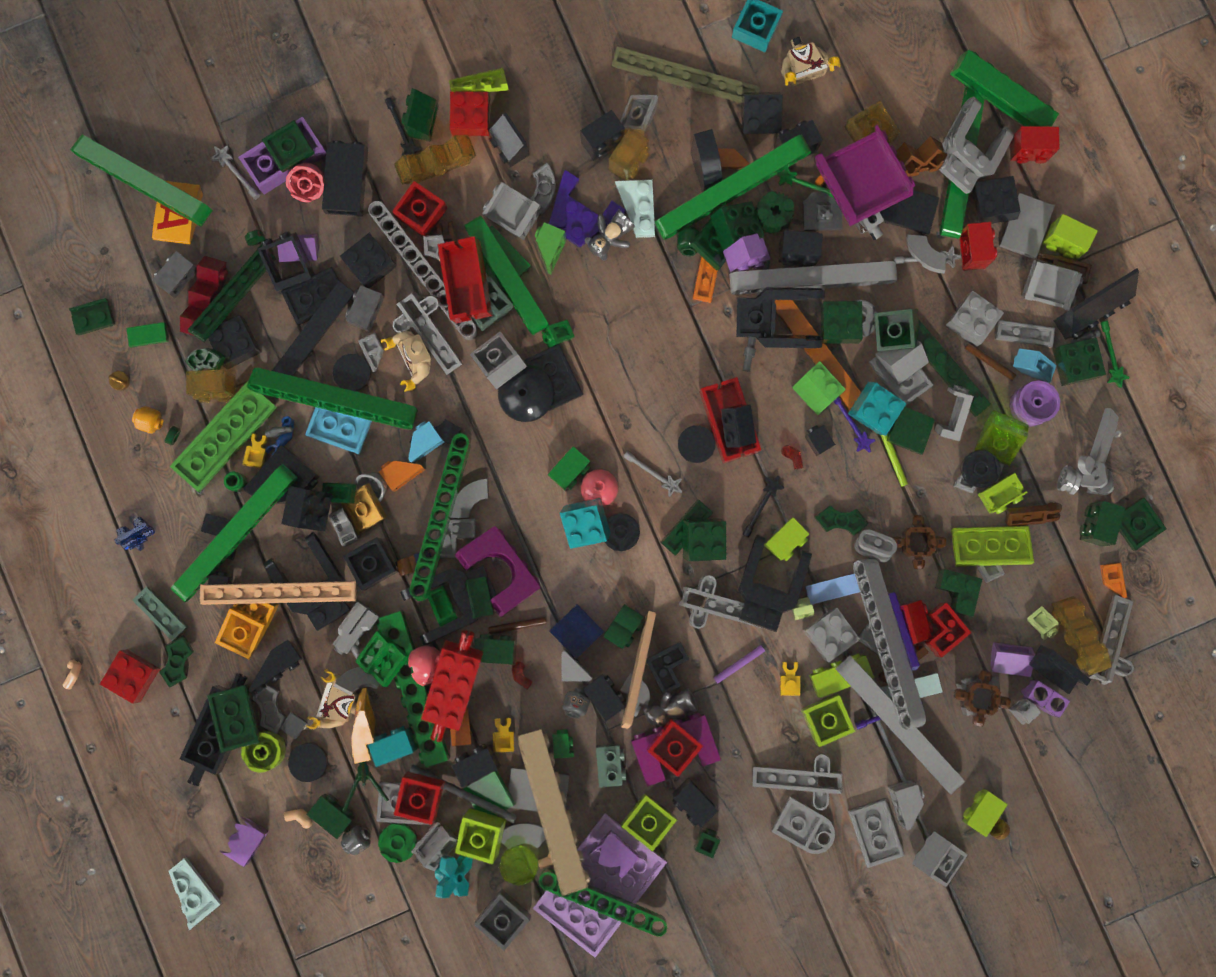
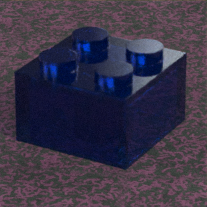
[549,604,604,659]

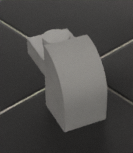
[620,673,650,717]

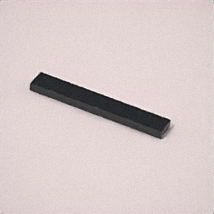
[272,281,354,376]

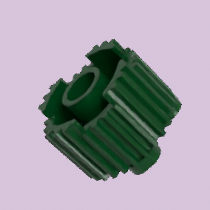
[755,191,795,234]

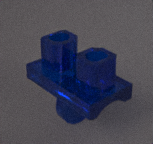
[114,517,155,551]

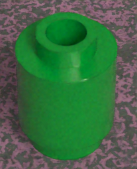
[224,471,248,492]

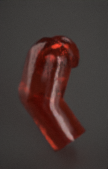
[781,445,804,470]
[511,661,533,690]

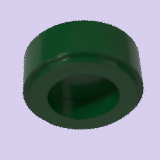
[245,230,265,246]
[164,426,181,446]

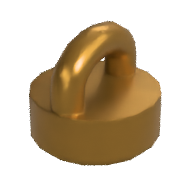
[108,371,130,391]
[990,819,1010,840]

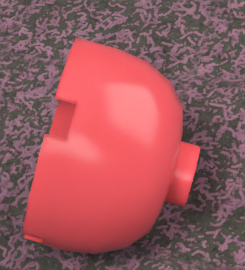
[286,162,325,203]
[580,469,618,507]
[408,646,441,686]

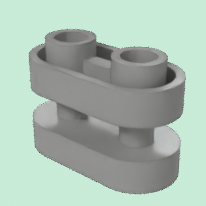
[855,530,897,562]

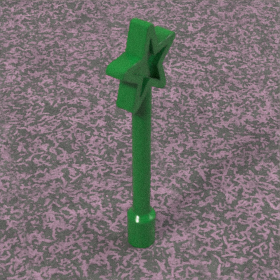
[777,167,834,198]
[1100,321,1130,388]

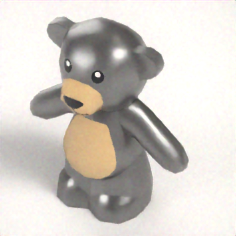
[584,210,635,261]
[643,688,698,725]

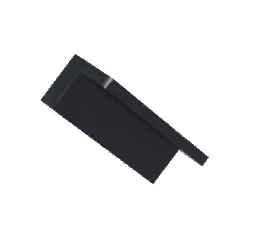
[1029,645,1091,694]

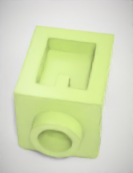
[792,597,814,620]
[1027,606,1059,640]

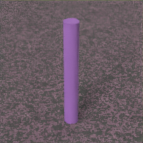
[713,645,765,684]

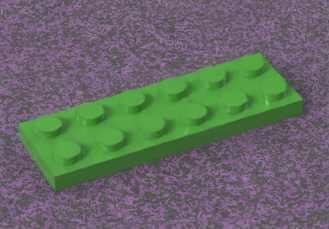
[170,381,277,492]

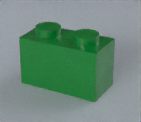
[548,446,591,491]

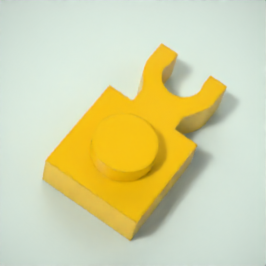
[243,433,268,469]
[780,662,800,696]
[493,718,514,753]

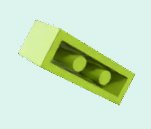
[809,653,874,698]

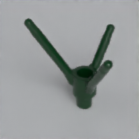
[342,761,389,812]

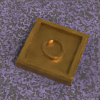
[341,483,387,535]

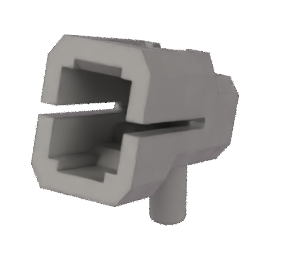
[333,601,381,659]

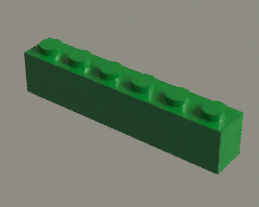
[950,50,1059,127]

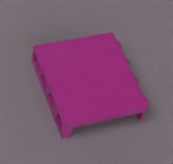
[815,125,915,226]

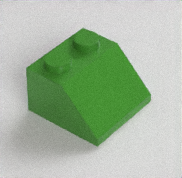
[535,222,566,275]
[792,361,846,415]

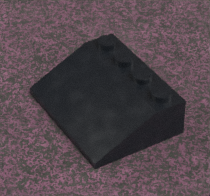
[1053,268,1139,340]

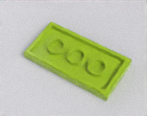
[951,526,1034,567]

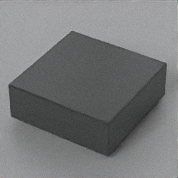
[280,712,308,739]

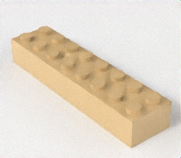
[518,729,590,896]

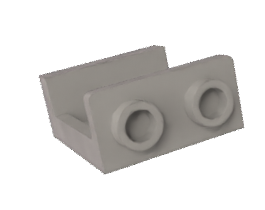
[483,182,543,240]
[1021,260,1083,311]
[935,385,973,441]

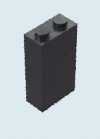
[322,140,368,216]

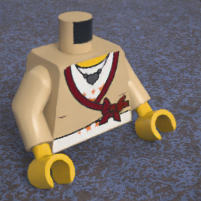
[781,37,841,86]
[381,330,431,392]
[306,669,359,729]

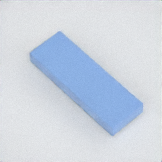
[805,574,860,605]

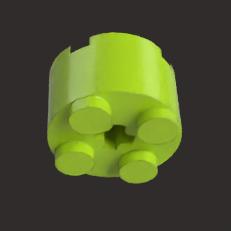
[241,731,286,773]

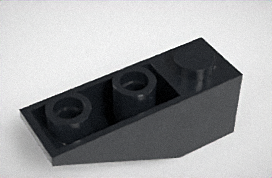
[249,639,302,693]

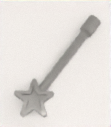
[211,146,260,200]
[893,246,961,268]
[623,451,682,497]

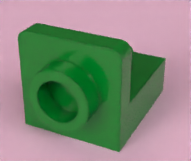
[542,320,575,348]

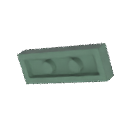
[132,586,188,641]

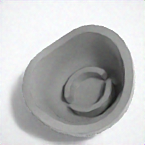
[355,472,387,502]

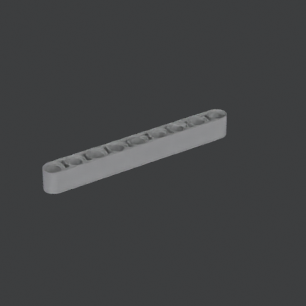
[368,201,478,340]
[729,261,898,295]
[853,558,926,730]
[835,656,965,795]

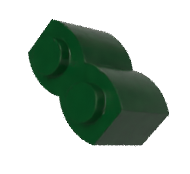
[603,604,645,649]

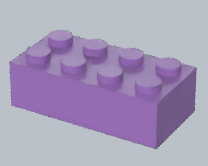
[239,117,326,195]

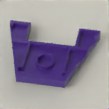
[549,170,626,248]

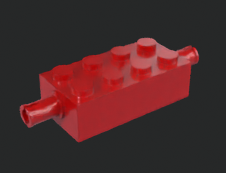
[421,630,484,742]

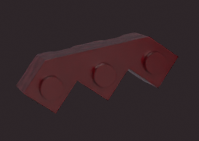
[180,256,228,336]

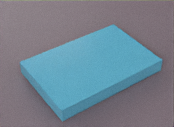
[305,407,372,455]

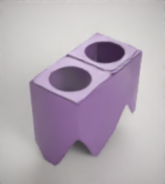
[1021,680,1070,718]
[219,817,269,867]
[589,830,639,880]

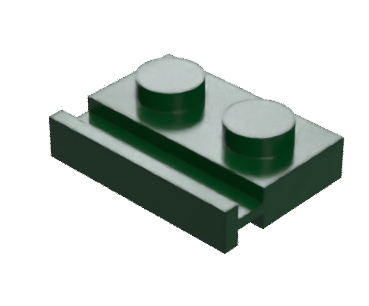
[69,298,115,336]

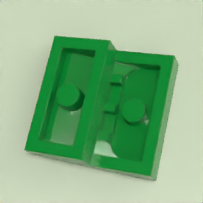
[355,631,409,687]

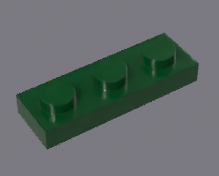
[660,499,713,556]

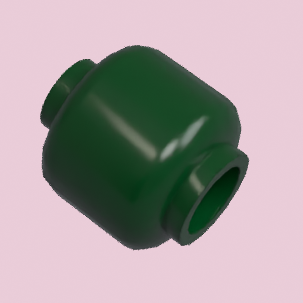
[677,227,699,256]

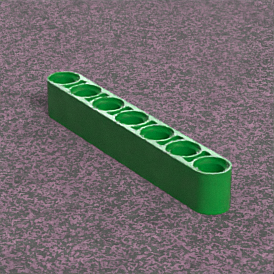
[464,215,549,336]
[539,868,667,937]

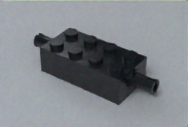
[180,673,254,786]

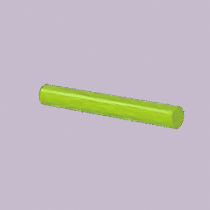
[881,434,908,487]

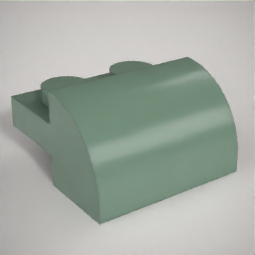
[472,276,513,331]

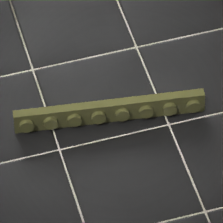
[612,46,761,103]

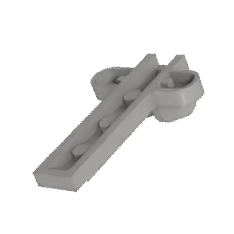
[393,292,463,375]
[1078,408,1119,495]
[679,575,764,629]
[1079,595,1134,685]
[752,754,843,810]

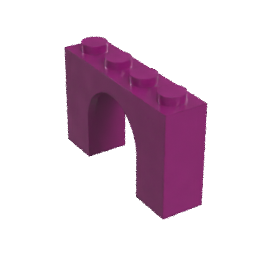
[455,526,541,618]
[631,712,721,787]

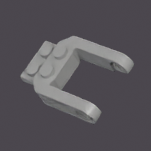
[940,97,1014,194]

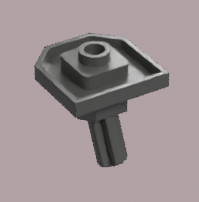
[803,192,843,231]

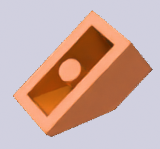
[379,461,426,492]

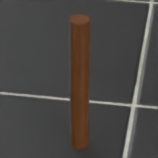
[965,343,1016,381]
[488,617,547,634]

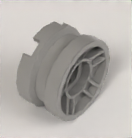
[1057,465,1083,495]

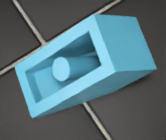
[1013,349,1057,383]
[408,421,444,463]

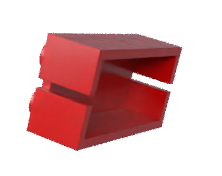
[437,236,493,324]
[699,377,761,464]

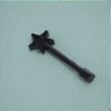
[385,97,421,161]
[742,476,784,538]

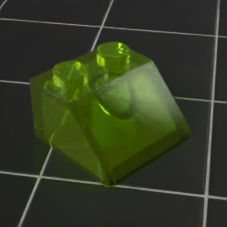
[974,410,1029,465]

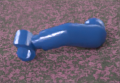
[266,416,294,455]

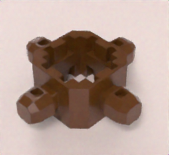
[893,515,946,569]
[954,670,1011,727]

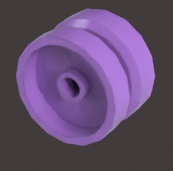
[1009,380,1060,427]

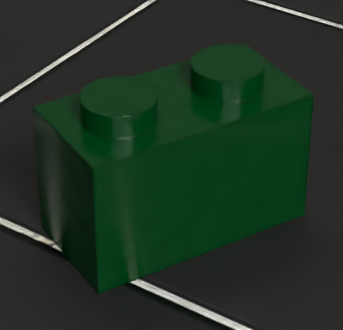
[306,794,355,839]

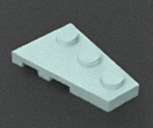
[615,180,655,238]
[169,857,222,930]

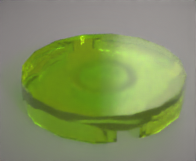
[499,846,538,886]

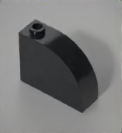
[690,129,723,192]
[243,445,320,504]

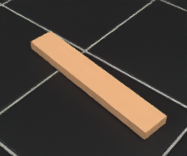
[621,611,656,729]

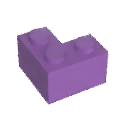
[723,234,770,273]

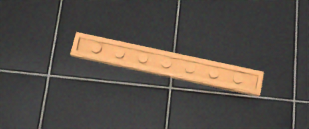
[200,581,357,605]

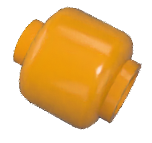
[132,406,164,434]

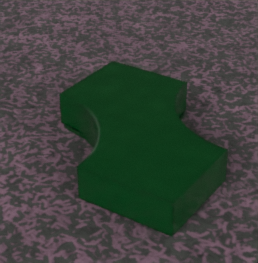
[814,506,869,536]
[159,635,194,688]

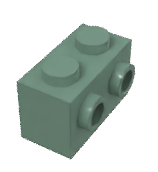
[596,744,626,787]

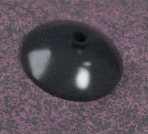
[498,365,554,422]

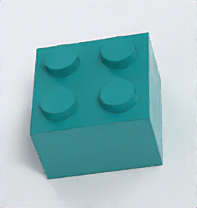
[732,0,783,53]
[848,382,907,436]
[560,498,611,549]
[368,726,419,767]

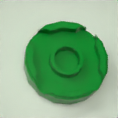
[378,823,418,863]

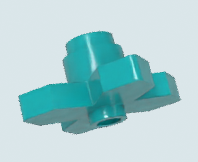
[435,855,473,899]

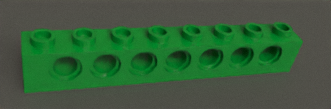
[377,611,450,768]

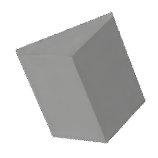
[620,95,658,140]
[875,340,929,385]
[561,649,593,681]

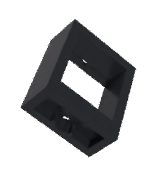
[257,231,315,291]

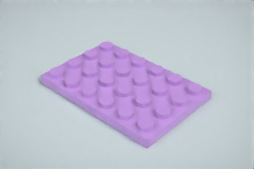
[533,813,667,957]

